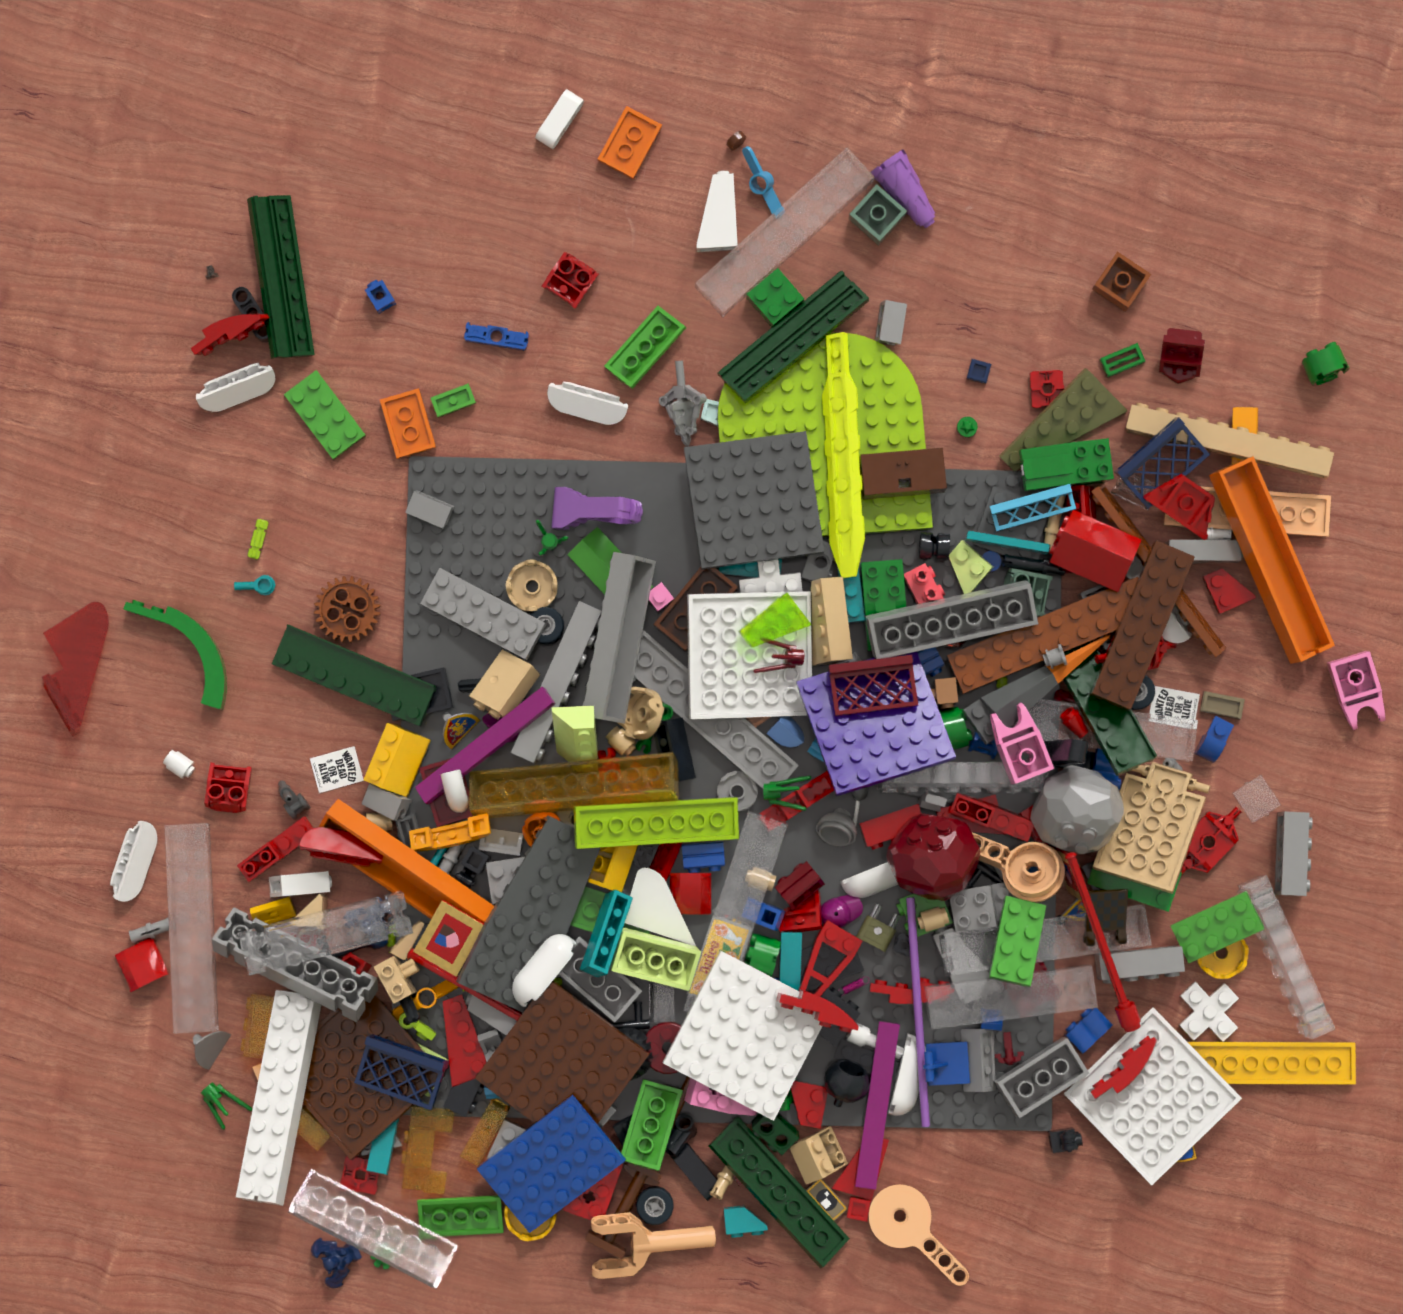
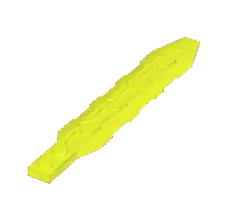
[822,332,865,578]

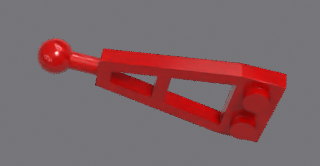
[798,920,863,996]

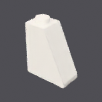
[269,871,332,898]

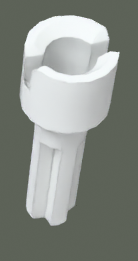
[846,1022,904,1059]

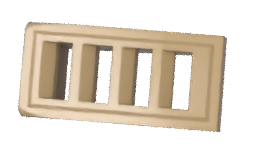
[390,920,424,960]

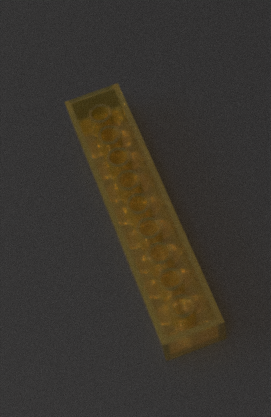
[469,752,679,818]

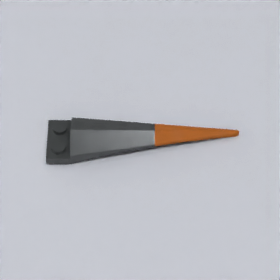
[962,635,1110,745]

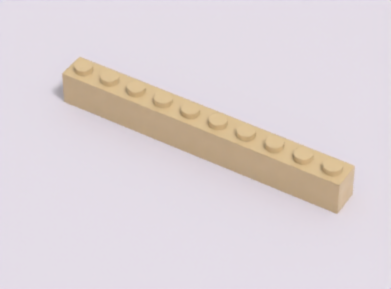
[1125,403,1334,479]

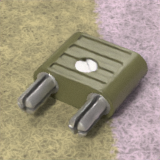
[856,904,900,952]

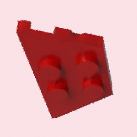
[1143,474,1215,540]

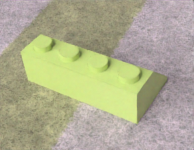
[552,706,598,771]
[611,927,701,991]

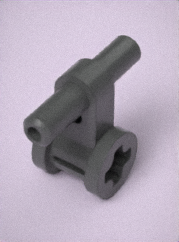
[278,780,311,820]

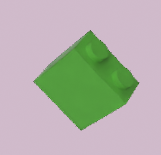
[896,893,953,937]

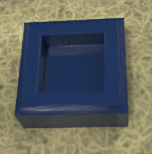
[966,359,992,384]

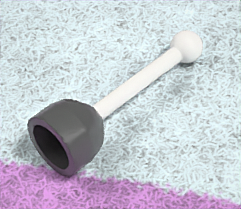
[851,787,869,826]

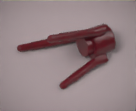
[753,637,805,673]

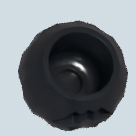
[824,1059,870,1107]

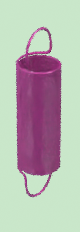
[838,977,867,995]

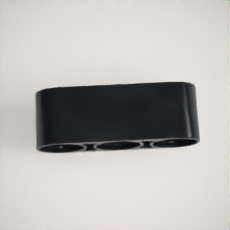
[232,287,268,342]
[670,1143,717,1201]

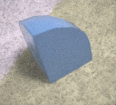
[766,716,804,747]

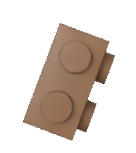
[931,677,958,710]

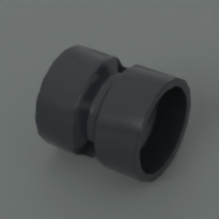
[919,532,950,560]

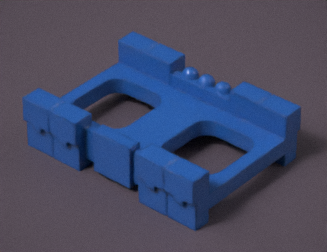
[968,731,998,759]

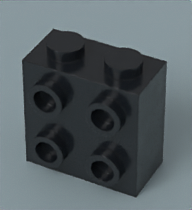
[819,987,861,1047]

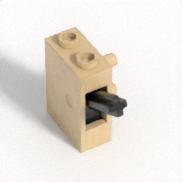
[458,649,540,720]
[374,956,420,1023]

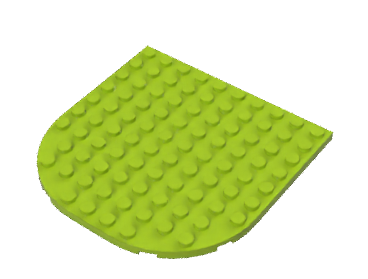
[718,333,933,537]

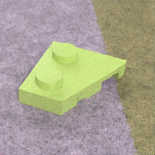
[949,540,993,594]

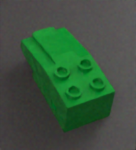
[1019,438,1114,491]
[860,559,906,652]

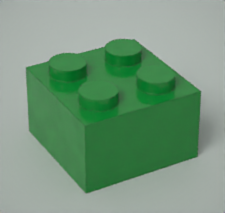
[746,268,804,327]

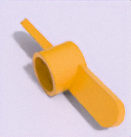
[392,975,459,1020]

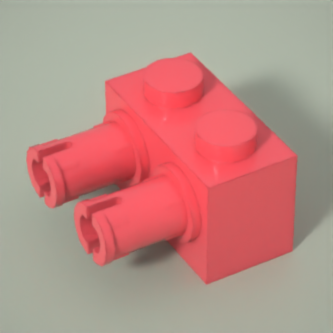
[904,563,945,604]

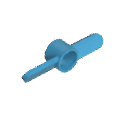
[742,146,784,217]

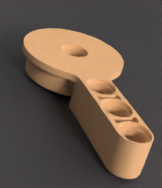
[972,832,1065,903]
[869,1184,969,1286]

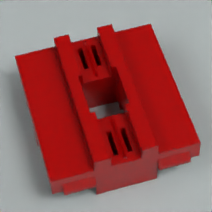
[1029,370,1064,408]
[340,1156,380,1195]

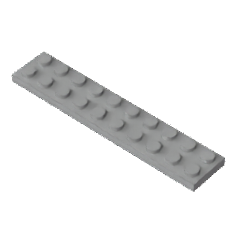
[634,630,799,789]

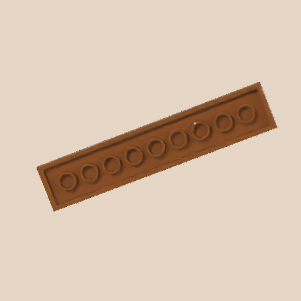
[1091,483,1226,657]
[947,576,1138,694]

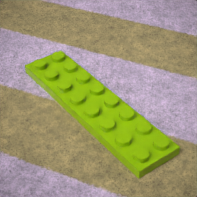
[574,797,739,849]

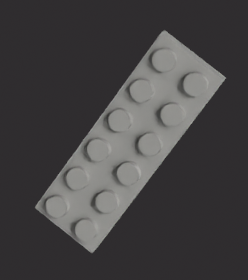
[420,568,547,660]

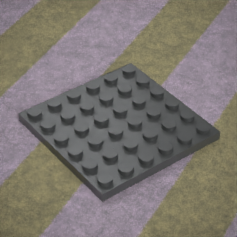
[684,431,825,570]

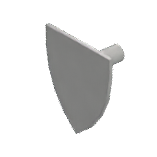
[193,1031,231,1070]

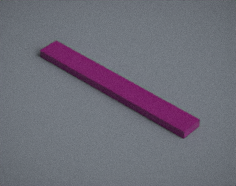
[415,687,555,805]
[855,1021,900,1190]

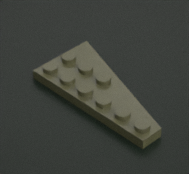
[999,368,1128,471]

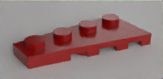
[442,994,487,1087]

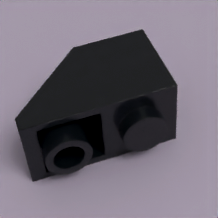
[443,1078,484,1117]

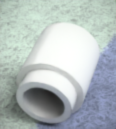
[163,750,195,779]

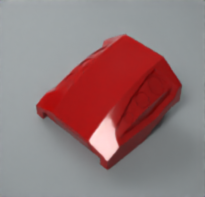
[541,252,599,309]
[204,762,252,813]
[670,873,711,915]
[115,938,169,992]

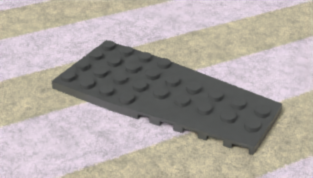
[456,816,601,1012]

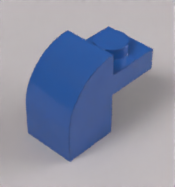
[1194,716,1234,763]
[742,897,786,931]

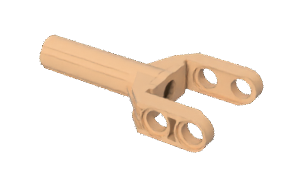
[591,1213,716,1279]

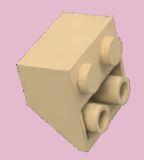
[790,1126,848,1184]

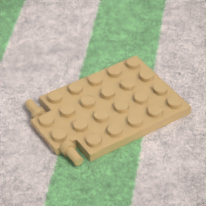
[1093,762,1211,894]

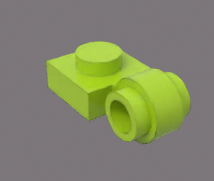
[399,1012,437,1041]

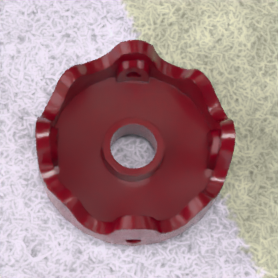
[645,1021,681,1074]

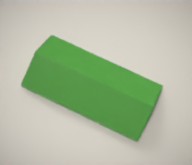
[604,306,686,389]
[567,527,653,595]
[621,1079,683,1171]
[417,1195,504,1237]

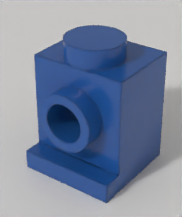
[365,280,396,314]

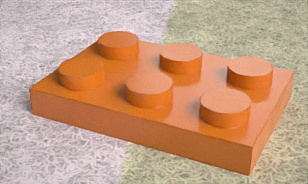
[597,106,662,180]
[380,388,436,459]

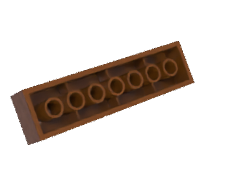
[1090,540,1195,711]

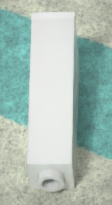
[697,171,738,252]

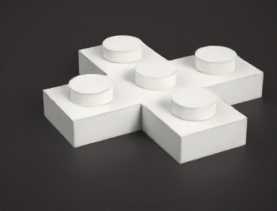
[739,559,802,593]
[1179,982,1239,1042]

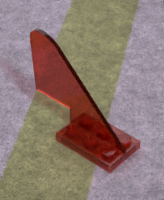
[42,602,109,737]

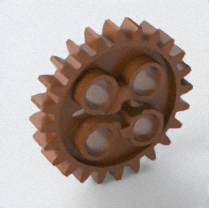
[314,576,381,643]

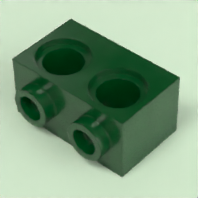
[752,1113,799,1155]

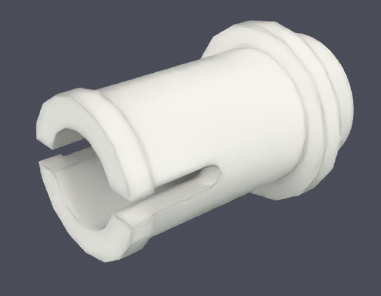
[1207,527,1231,540]

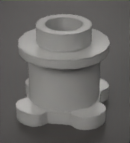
[1043,644,1068,669]

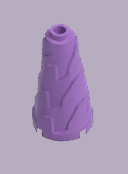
[870,149,935,229]

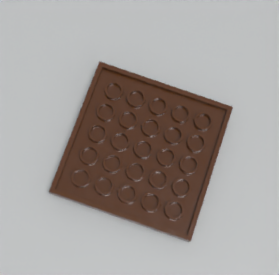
[475,981,650,1124]
[303,994,445,1160]

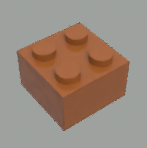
[1092,251,1151,312]

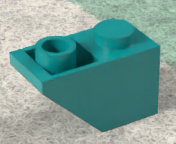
[724,1205,768,1238]

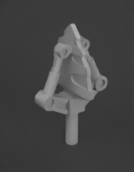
[659,360,707,447]

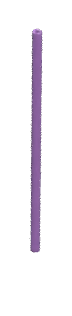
[906,897,930,1127]

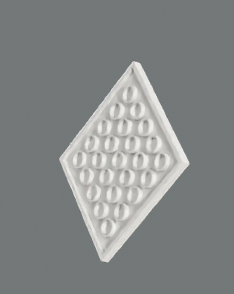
[687,591,812,719]
[662,950,822,1121]
[1064,1007,1242,1185]

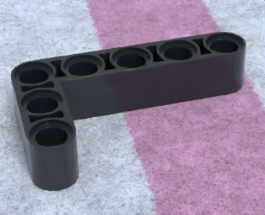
[1044,739,1095,770]

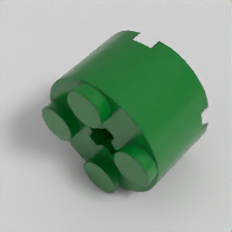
[1302,342,1350,386]
[939,706,972,750]
[745,933,781,977]

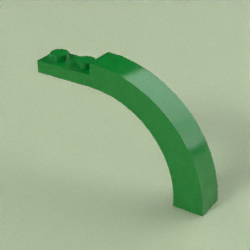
[123,600,227,710]

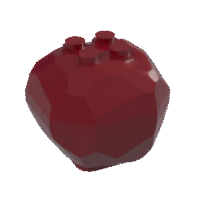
[886,813,980,901]

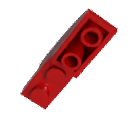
[191,314,270,356]
[950,793,1034,842]
[237,816,313,882]
[869,978,955,1004]
[776,990,859,1033]
[1091,1036,1157,1099]

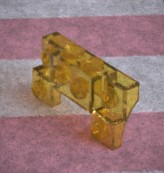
[401,1104,454,1194]

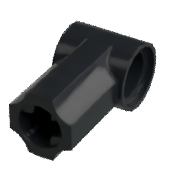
[665,1114,697,1157]

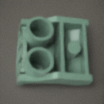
[1003,568,1053,616]

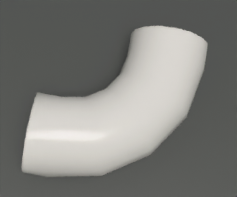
[440,770,470,813]

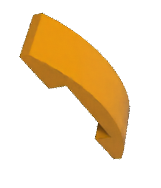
[409,813,491,851]

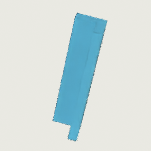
[990,484,1076,532]

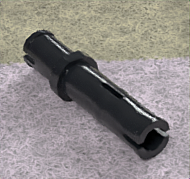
[1003,554,1065,576]

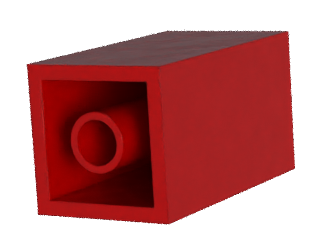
[1049,510,1142,592]

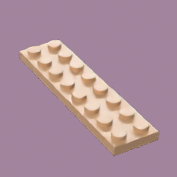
[1163,486,1331,537]

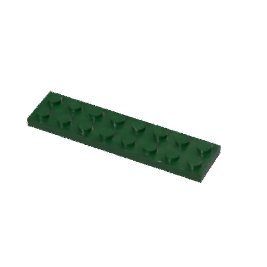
[708,1116,850,1268]

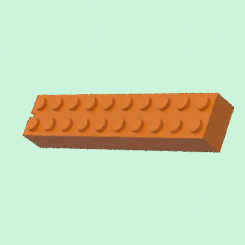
[1209,456,1335,664]
[319,799,494,923]

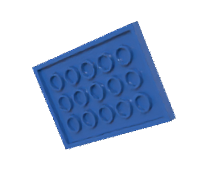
[477,1095,626,1233]

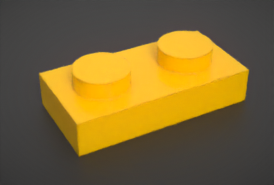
[250,896,296,924]

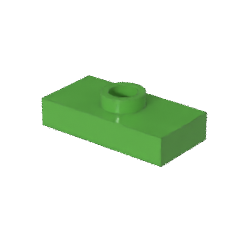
[431,383,476,418]

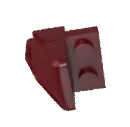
[1159,328,1205,384]

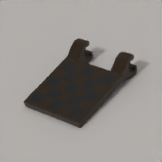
[1083,889,1128,946]

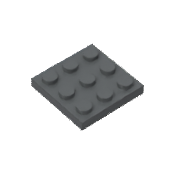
[972,486,1051,558]

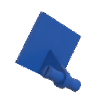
[923,1041,970,1086]

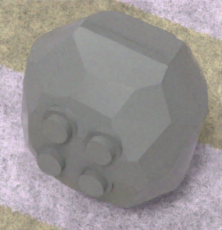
[1030,765,1124,854]

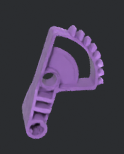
[551,487,643,530]

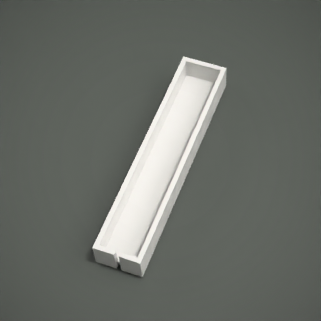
[236,990,321,1206]

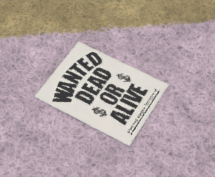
[1148,686,1200,730]
[310,746,364,793]

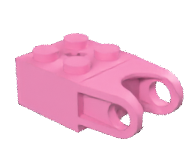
[1327,651,1385,730]
[990,703,1054,785]
[684,1078,758,1116]

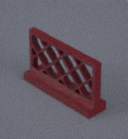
[828,655,918,716]

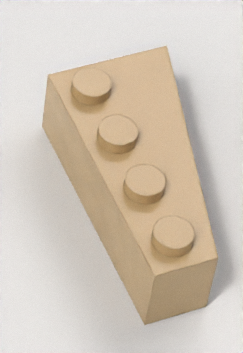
[811,577,853,666]

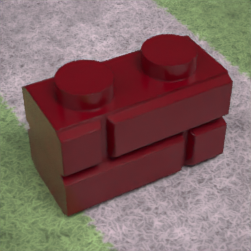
[775,861,825,910]

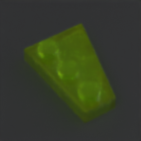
[738,592,812,647]

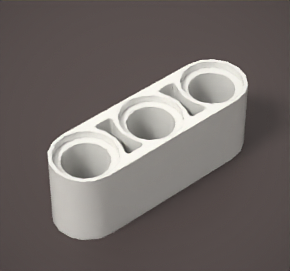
[535,89,584,149]

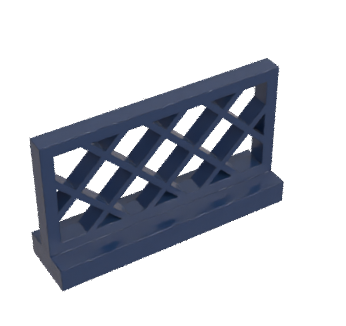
[1114,417,1210,509]
[354,1034,449,1110]

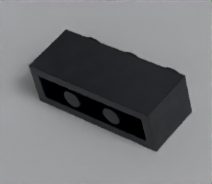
[654,717,696,785]

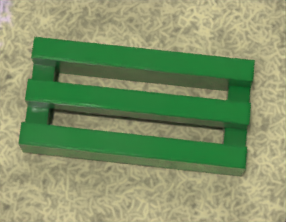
[1099,343,1146,378]

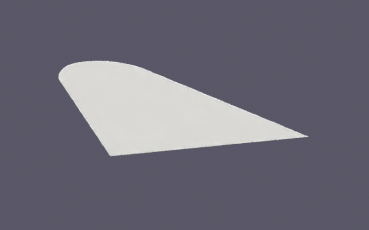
[625,868,696,946]

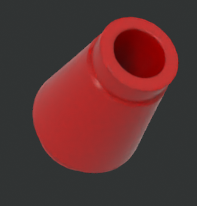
[1060,707,1089,738]

